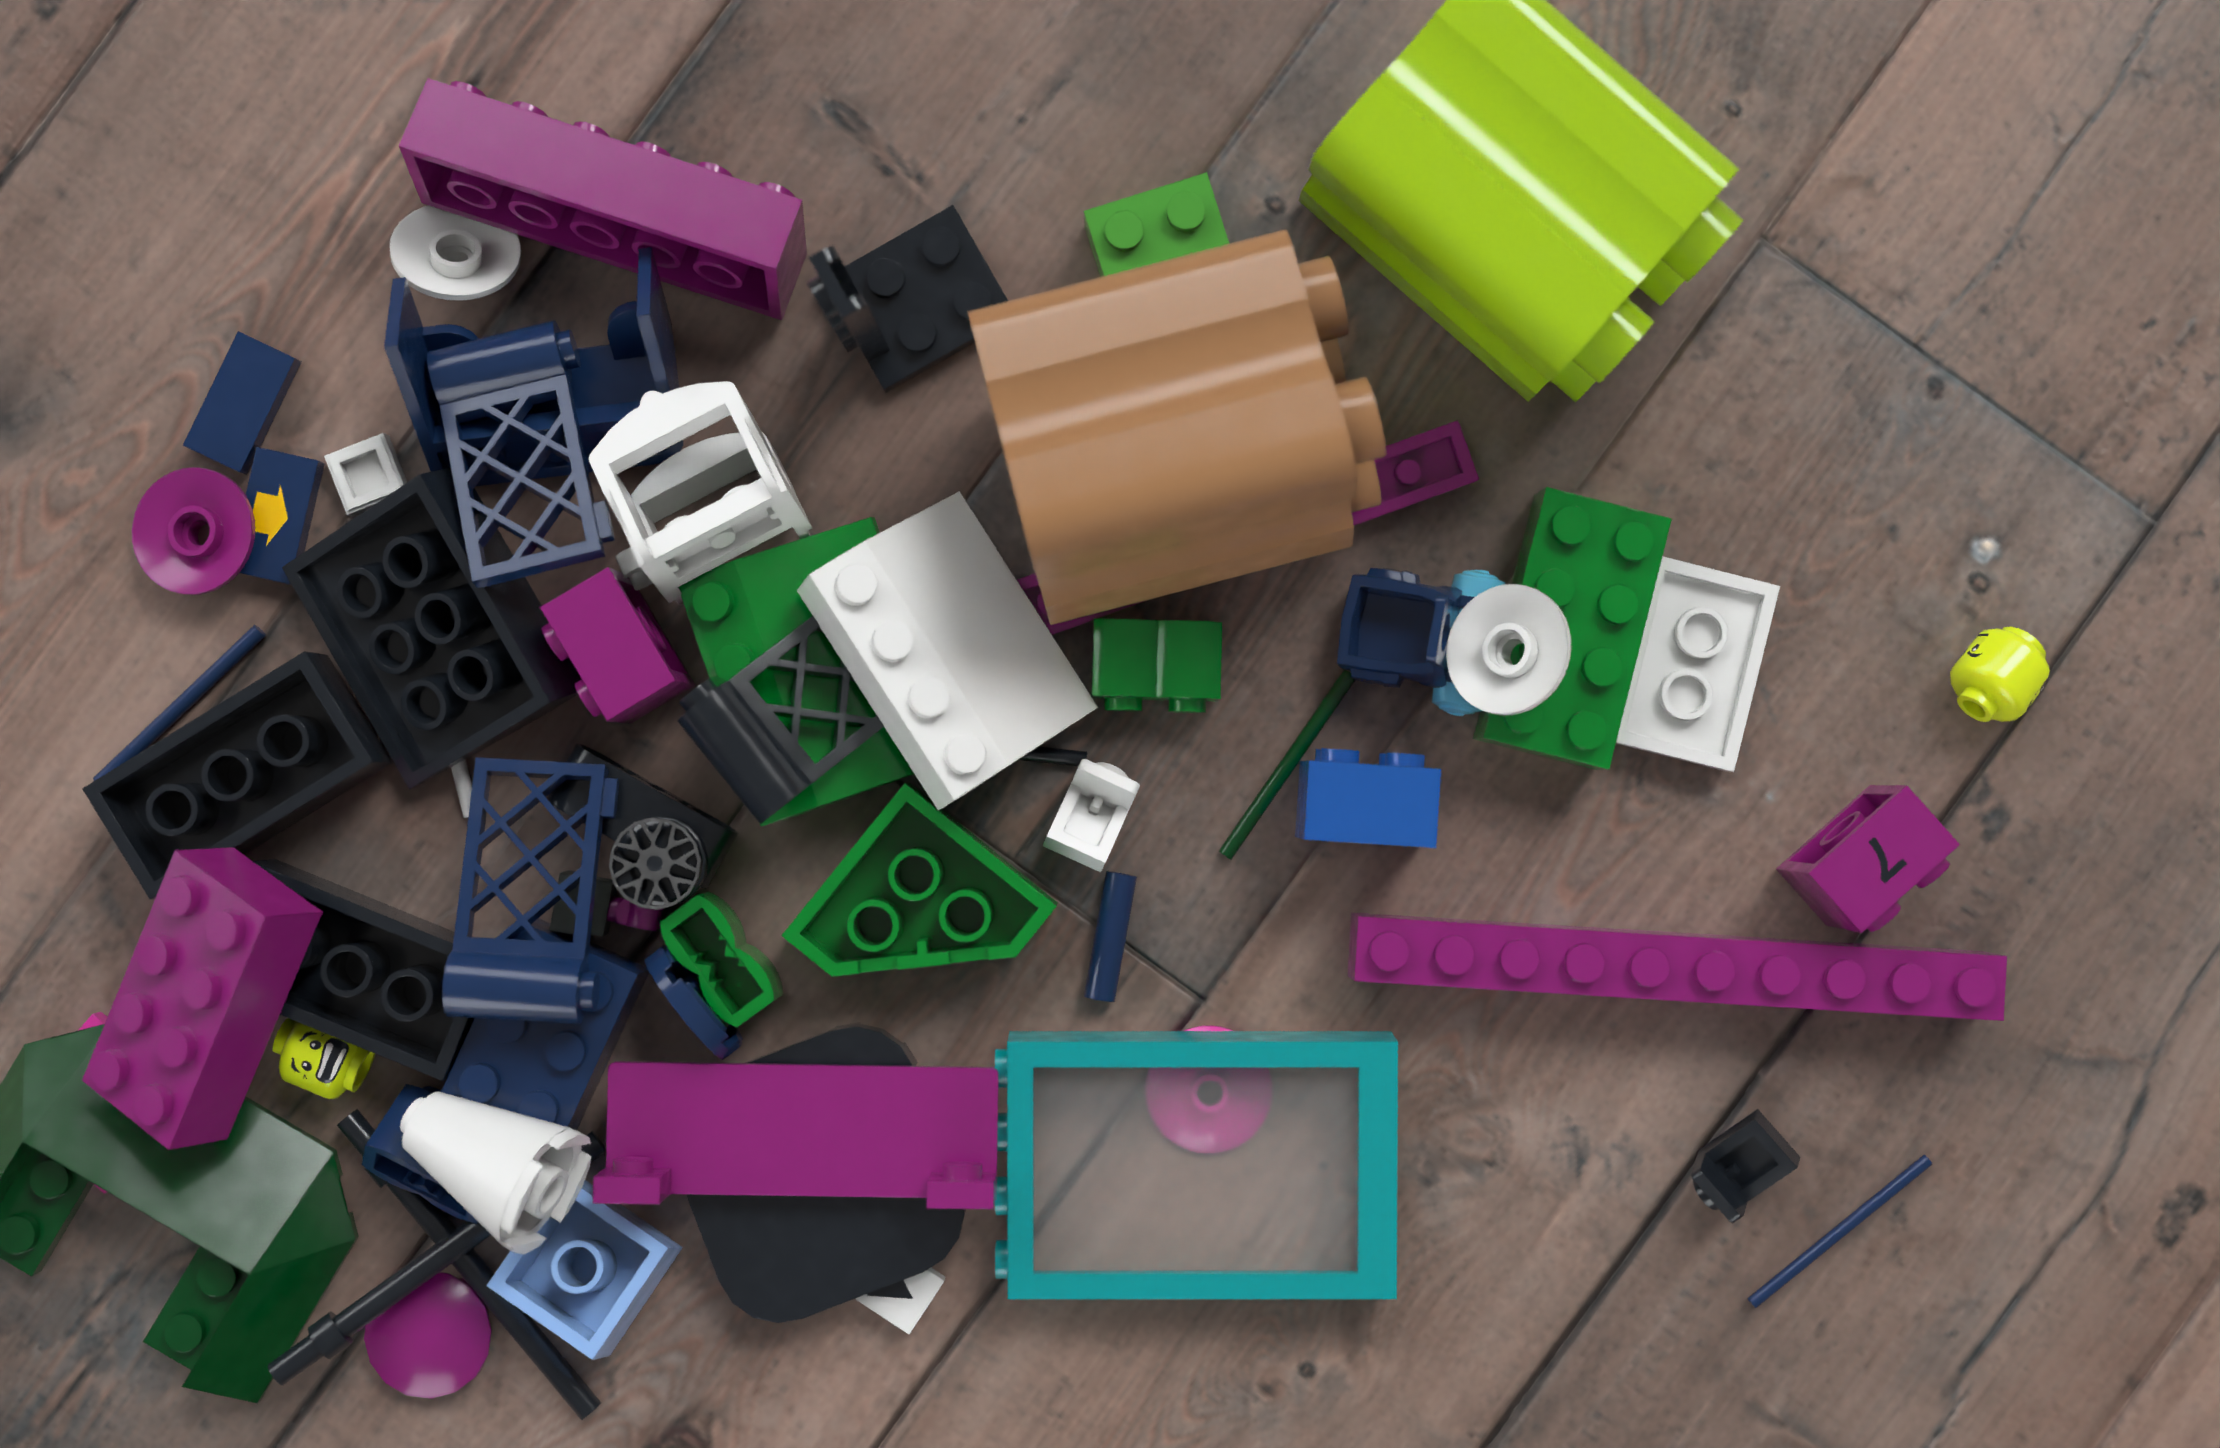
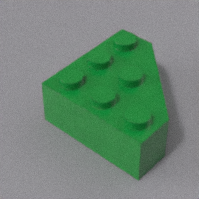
[781,783,1058,977]

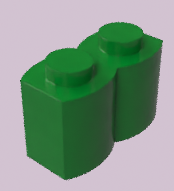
[1091,619,1222,713]
[660,892,784,1027]

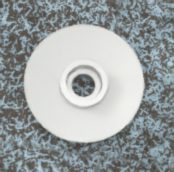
[390,206,521,300]
[1446,584,1571,715]

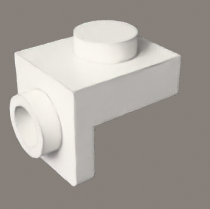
[1043,759,1140,872]

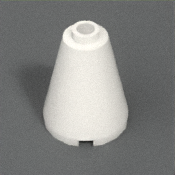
[400,1092,591,1254]

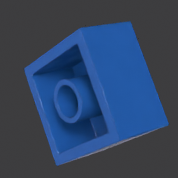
[1295,748,1441,848]

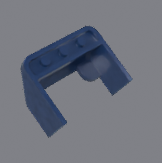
[384,247,683,486]

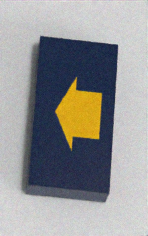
[240,447,325,585]

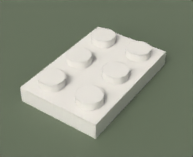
[1616,557,1780,772]

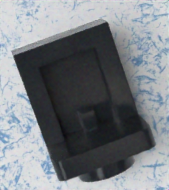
[1691,1109,1800,1223]

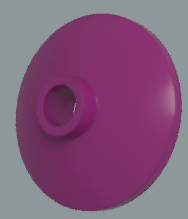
[132,467,255,595]

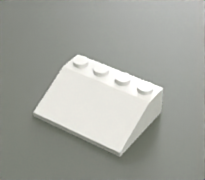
[797,491,1098,810]

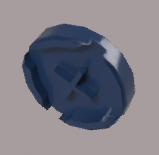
[644,944,743,1060]

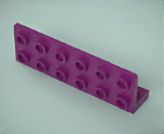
[593,1061,999,1209]

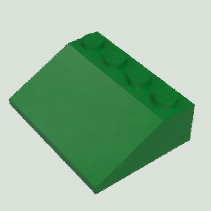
[679,517,915,827]

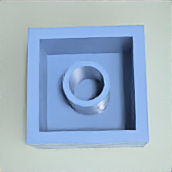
[487,1180,683,1360]

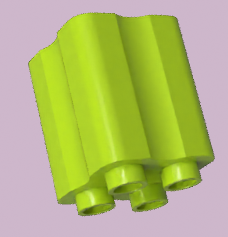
[1298,0,1743,402]

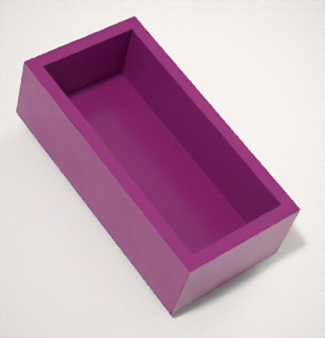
[82,847,322,1150]

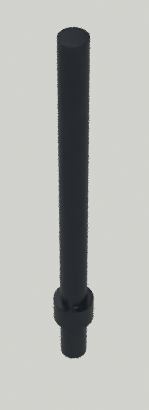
[337,1109,601,1420]
[267,1131,606,1386]

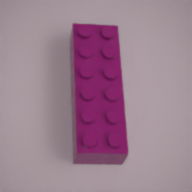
[399,78,807,320]

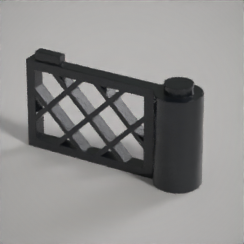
[677,616,884,825]

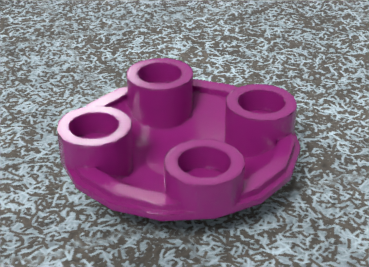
[364,1272,492,1399]

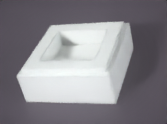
[324,433,407,517]

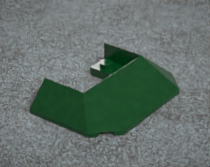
[0,1024,359,1403]

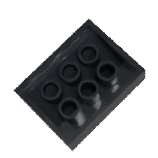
[282,468,582,789]

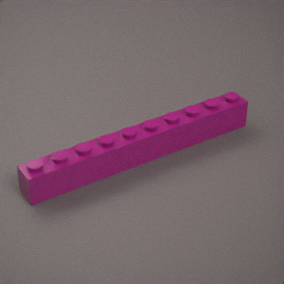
[1348,913,2007,1021]

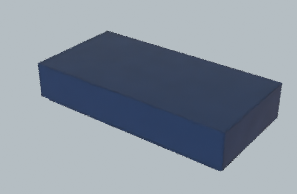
[183,331,302,475]

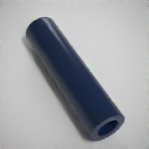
[1084,871,1137,1002]

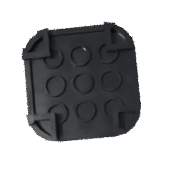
[686,1022,966,1323]

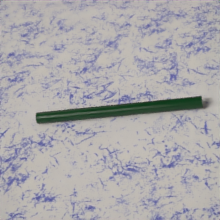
[1219,669,1355,860]

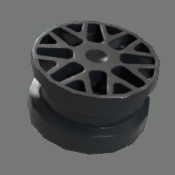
[609,817,709,910]

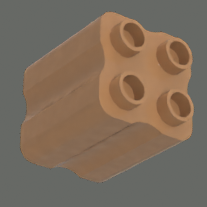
[968,229,1386,625]

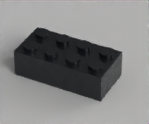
[82,651,393,900]
[253,859,475,1081]

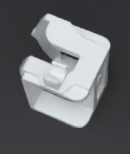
[589,382,812,605]

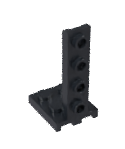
[807,205,1008,393]

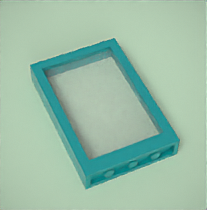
[995,1031,1398,1299]

